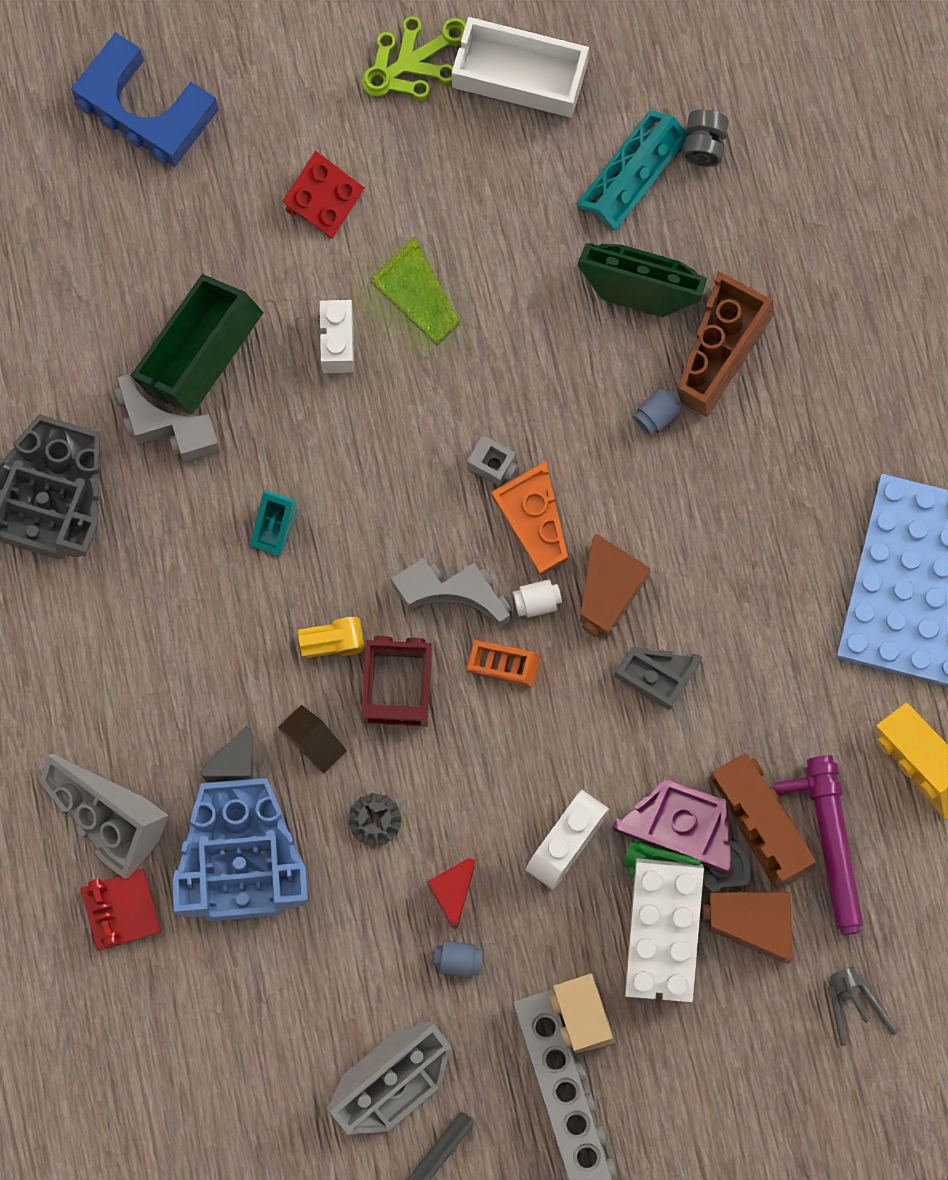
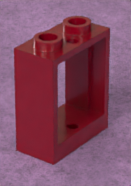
[361,636,432,727]

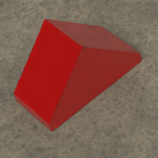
[428,858,475,928]

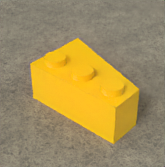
[876,702,948,820]

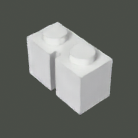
[320,300,354,373]

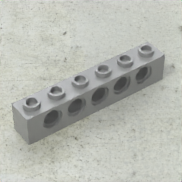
[513,990,618,1180]

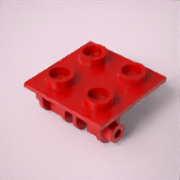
[282,151,365,239]
[80,869,162,951]

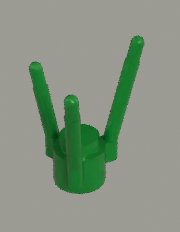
[623,841,701,878]

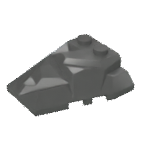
[0,414,100,559]

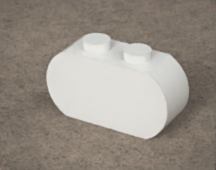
[525,790,610,890]

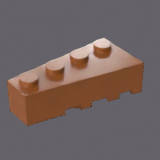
[678,271,774,417]
[710,753,817,891]

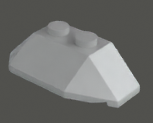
[327,1021,452,1135]

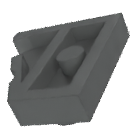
[614,647,703,711]

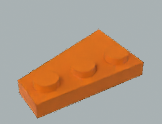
[491,461,568,576]

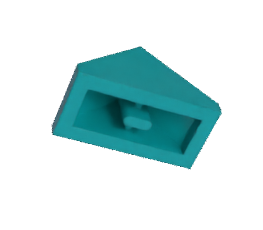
[250,489,298,556]

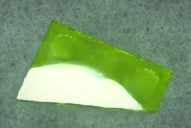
[370,237,459,346]

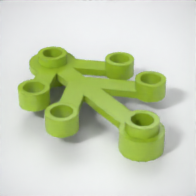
[362,16,466,101]

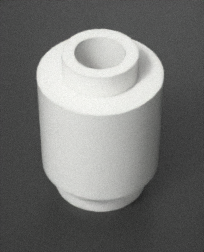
[512,579,562,618]

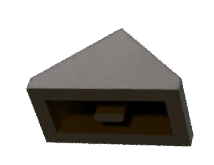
[278,705,347,774]

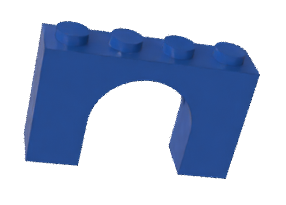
[71,32,219,167]

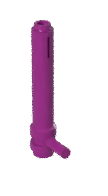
[774,755,863,935]

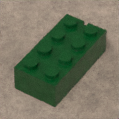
[130,274,264,415]

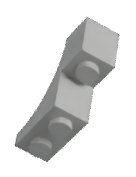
[114,374,220,463]
[391,558,512,630]

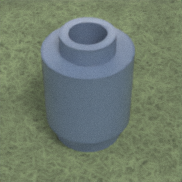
[634,388,681,435]
[433,940,483,978]

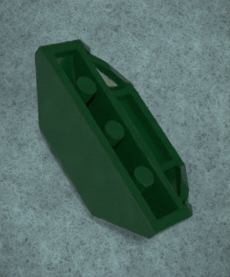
[577,243,707,317]

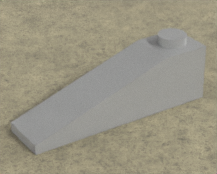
[39,754,169,879]

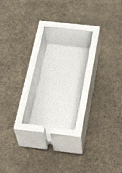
[452,17,589,118]
[625,858,704,1002]

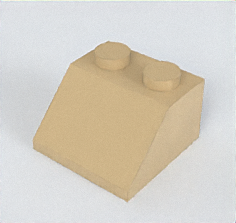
[550,973,615,1053]

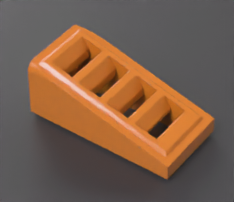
[466,639,540,688]

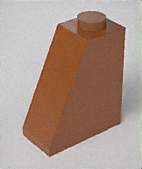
[580,534,651,639]
[702,892,793,963]

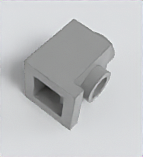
[467,435,519,486]

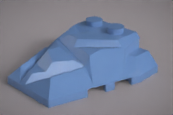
[172,778,308,921]

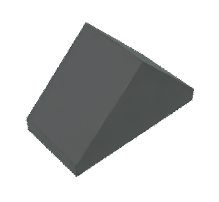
[199,725,254,782]

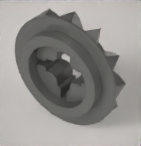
[348,793,401,846]

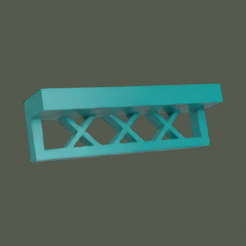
[576,110,689,231]

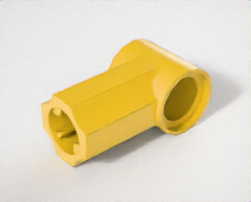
[298,617,365,659]

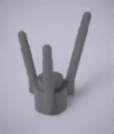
[828,967,898,1046]

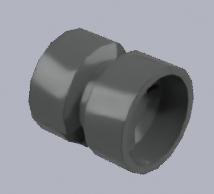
[682,110,729,167]

